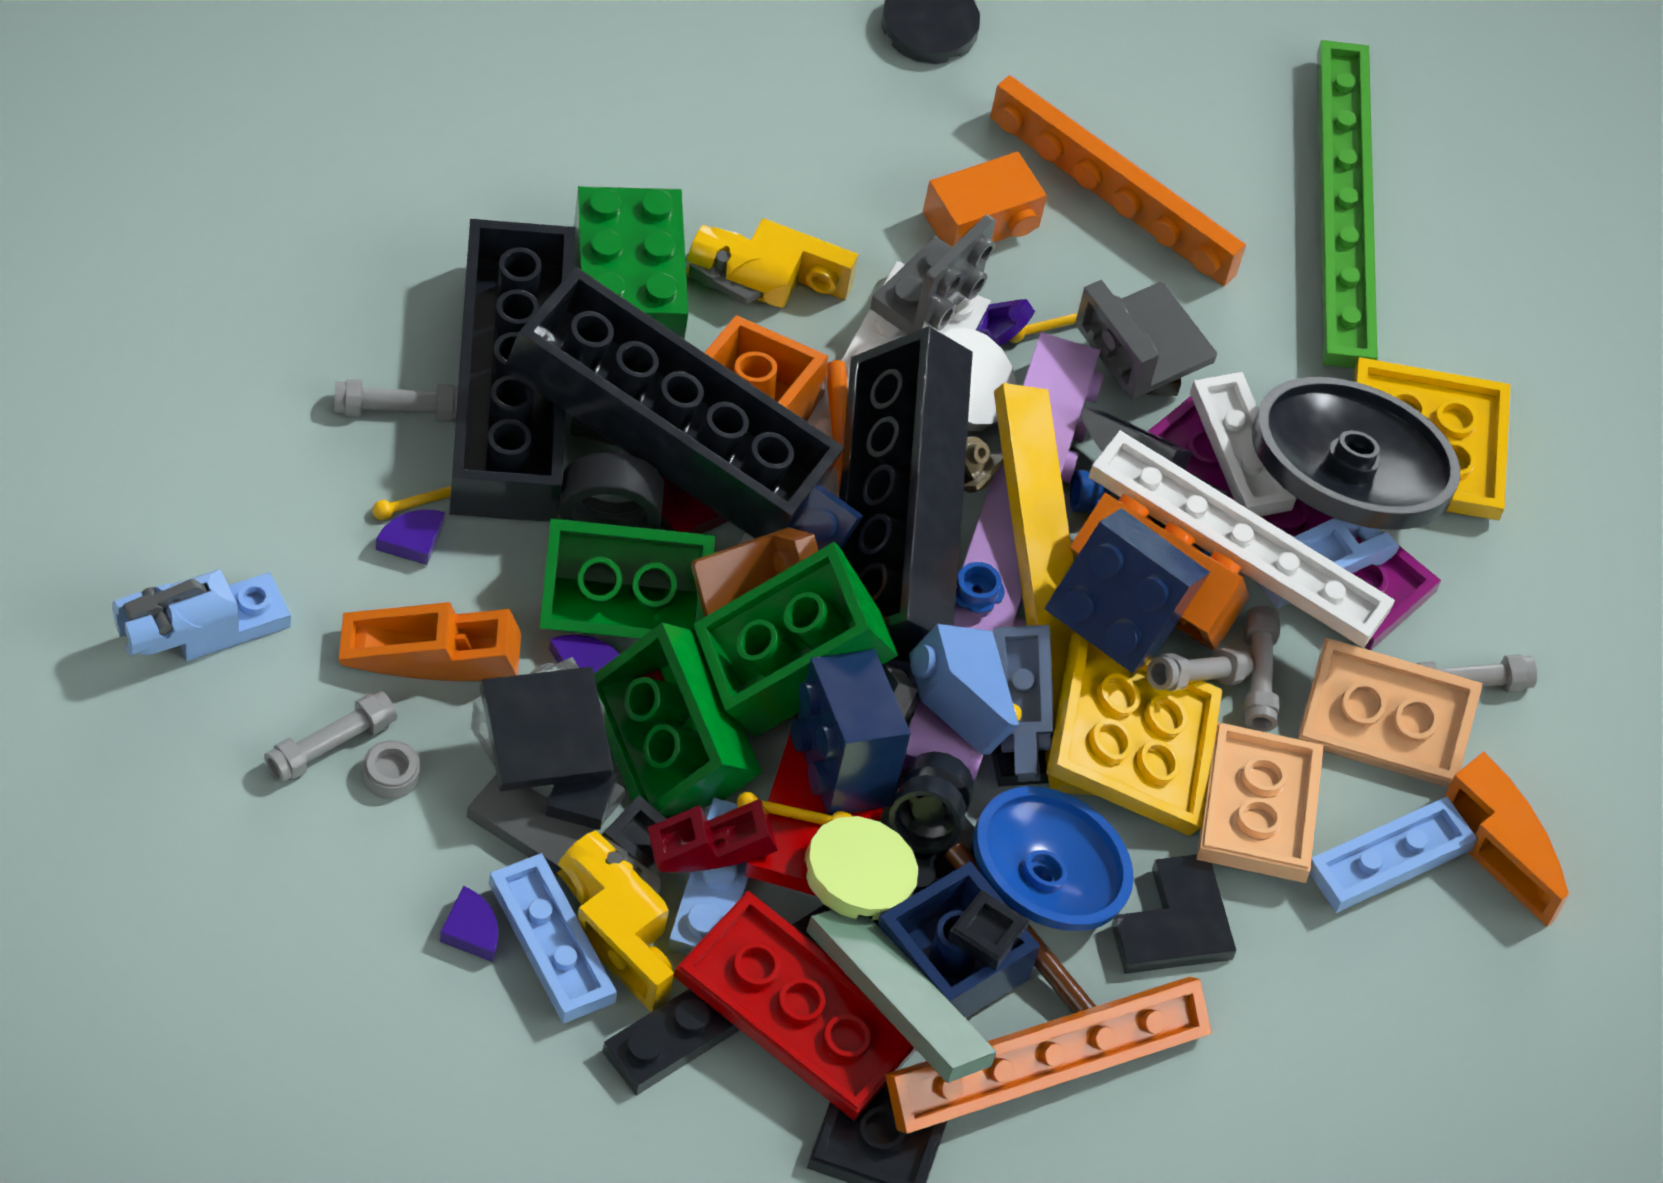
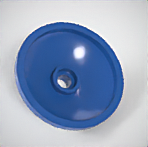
[973,786,1134,931]

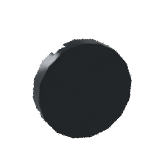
[881,0,980,64]

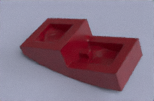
[648,799,778,873]

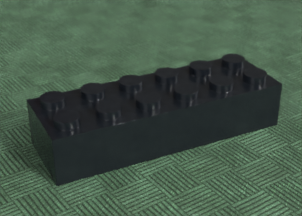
[449,219,575,522]
[504,267,844,539]
[839,326,973,657]

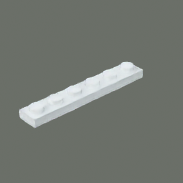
[1088,430,1395,648]

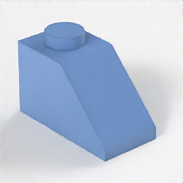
[909,624,1019,755]

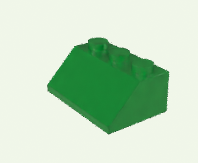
[539,518,715,639]
[693,542,898,737]
[594,622,762,819]

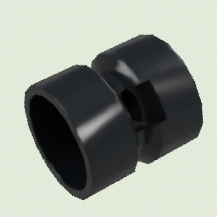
[889,751,974,854]

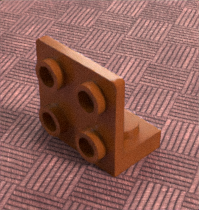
[691,527,818,617]

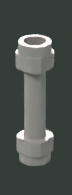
[334,379,458,422]
[1243,606,1280,732]
[1147,648,1253,692]
[1417,654,1537,692]
[264,691,397,783]

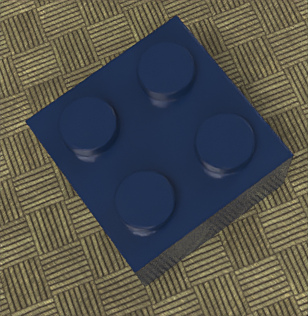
[1044,508,1210,674]
[791,649,911,816]
[877,861,1040,1018]

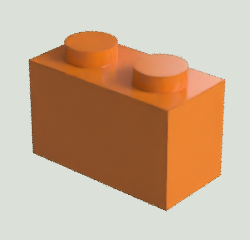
[922,151,1047,247]

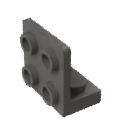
[870,214,996,335]
[1075,279,1217,400]

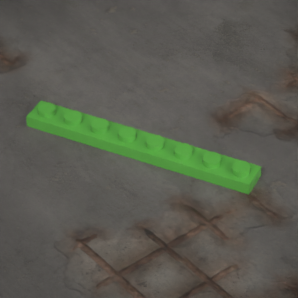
[1317,40,1378,369]

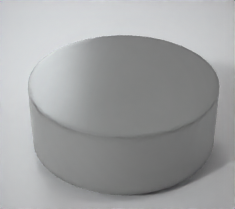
[363,740,420,799]

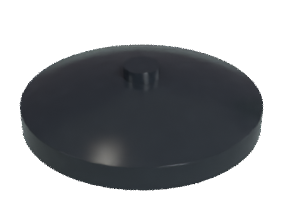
[1252,377,1460,530]

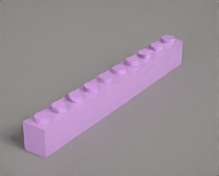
[898,332,1105,783]

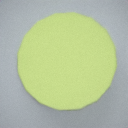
[804,816,918,921]

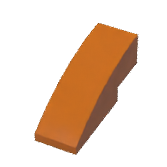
[338,602,521,681]
[1445,751,1569,927]

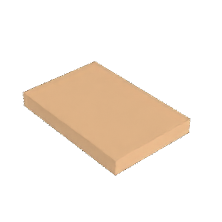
[1297,637,1483,788]
[1196,722,1324,883]

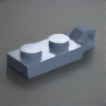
[994,625,1054,782]

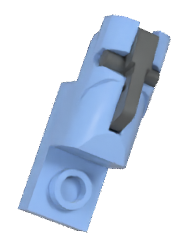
[112,569,291,661]

